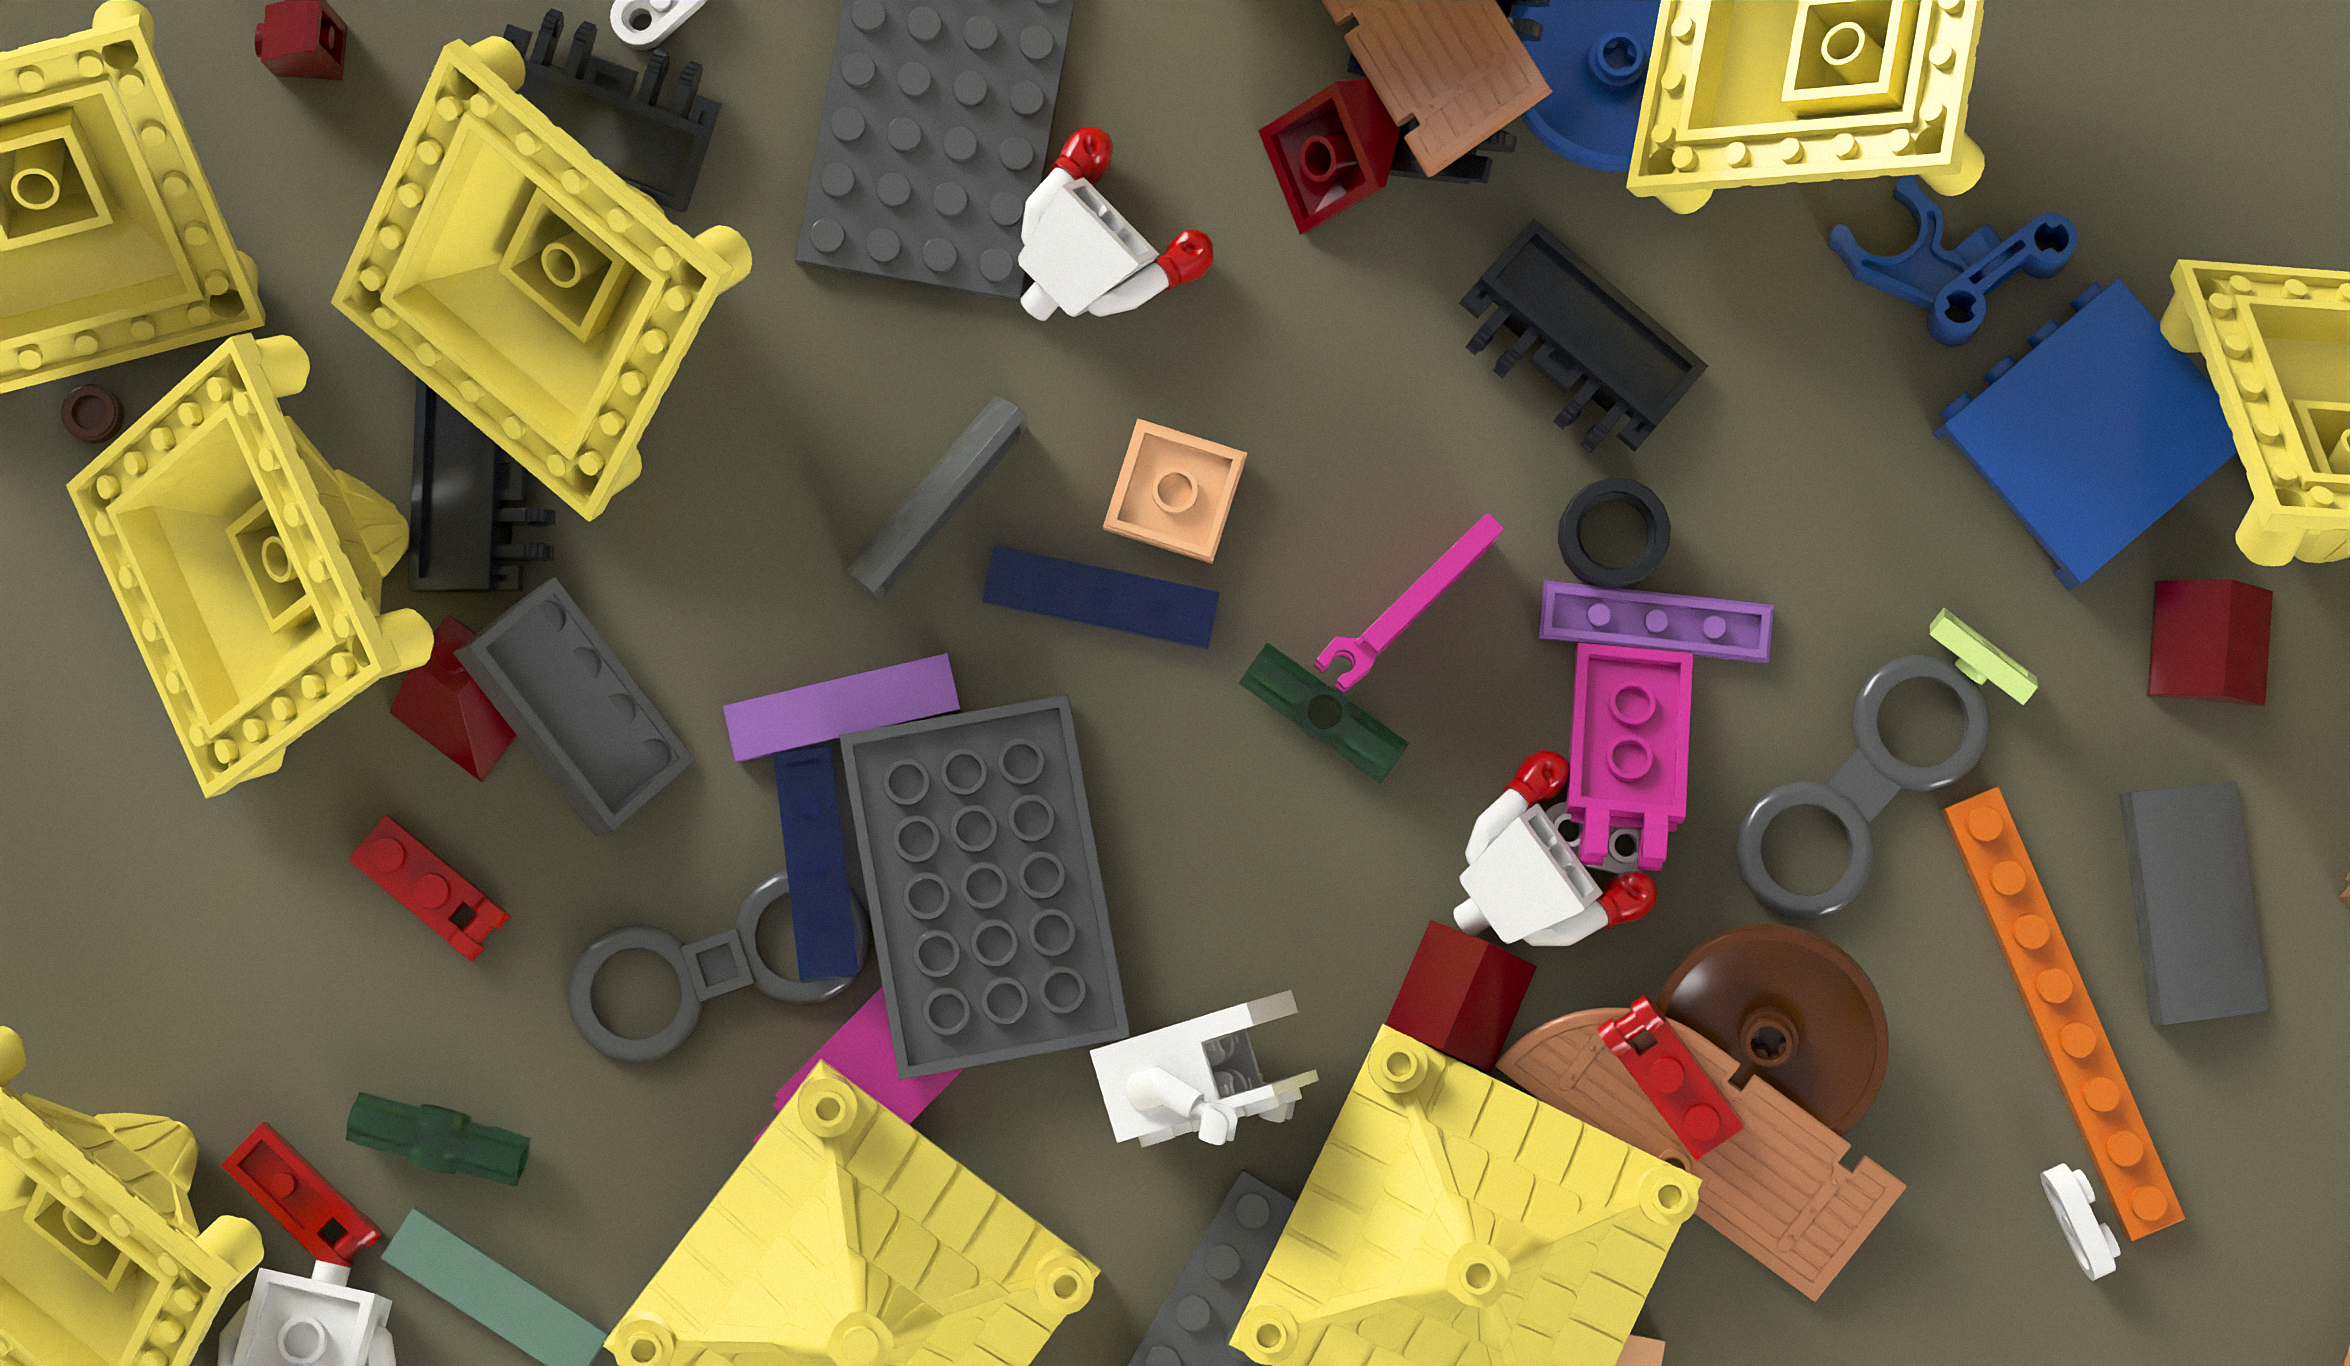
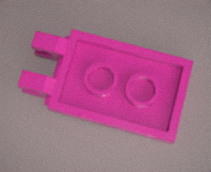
[1314,512,1504,695]
[1566,643,1693,871]
[752,986,965,1144]

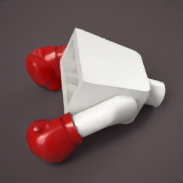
[1018,127,1213,321]
[1454,750,1657,946]

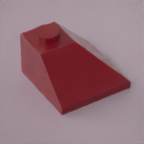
[1258,78,1400,235]
[389,615,517,782]

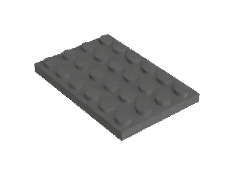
[795,0,1076,303]
[839,694,1131,1081]

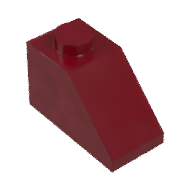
[254,0,347,81]

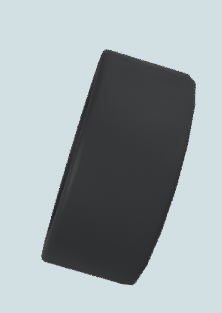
[1558,477,1671,589]

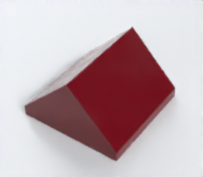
[2147,579,2273,706]
[1385,920,1537,1073]

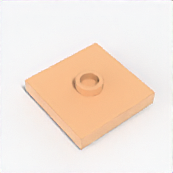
[1103,419,1247,564]

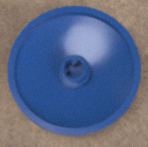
[1511,0,1661,172]

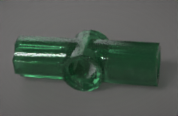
[1238,642,1409,784]
[346,1091,531,1187]

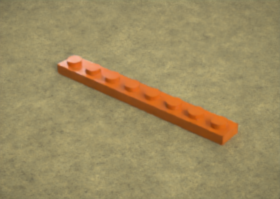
[1941,787,2186,1241]

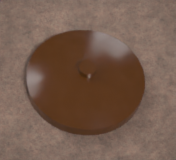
[1656,924,1889,1137]

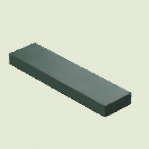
[381,1207,611,1366]

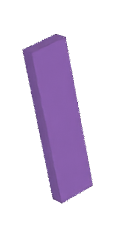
[1537,580,1774,664]
[723,653,961,763]

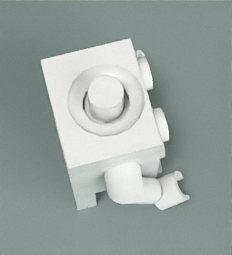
[1090,990,1319,1148]
[217,1260,397,1366]

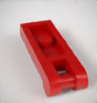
[348,815,511,962]
[1597,994,1745,1162]
[220,1122,383,1268]

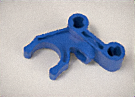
[1828,175,2078,347]

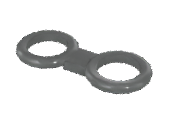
[1736,654,1990,920]
[568,867,871,1063]

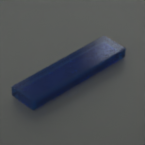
[982,546,1220,650]
[773,746,859,984]

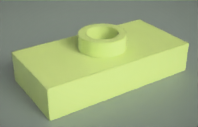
[1930,608,2038,705]

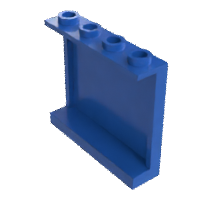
[1932,278,2238,590]

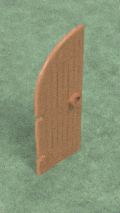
[1321,0,1553,177]
[1495,1008,1907,1302]

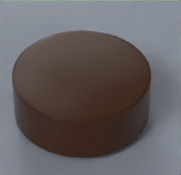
[61,384,124,444]

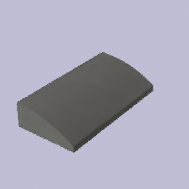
[844,397,1028,602]
[453,577,695,836]
[2119,781,2269,1025]

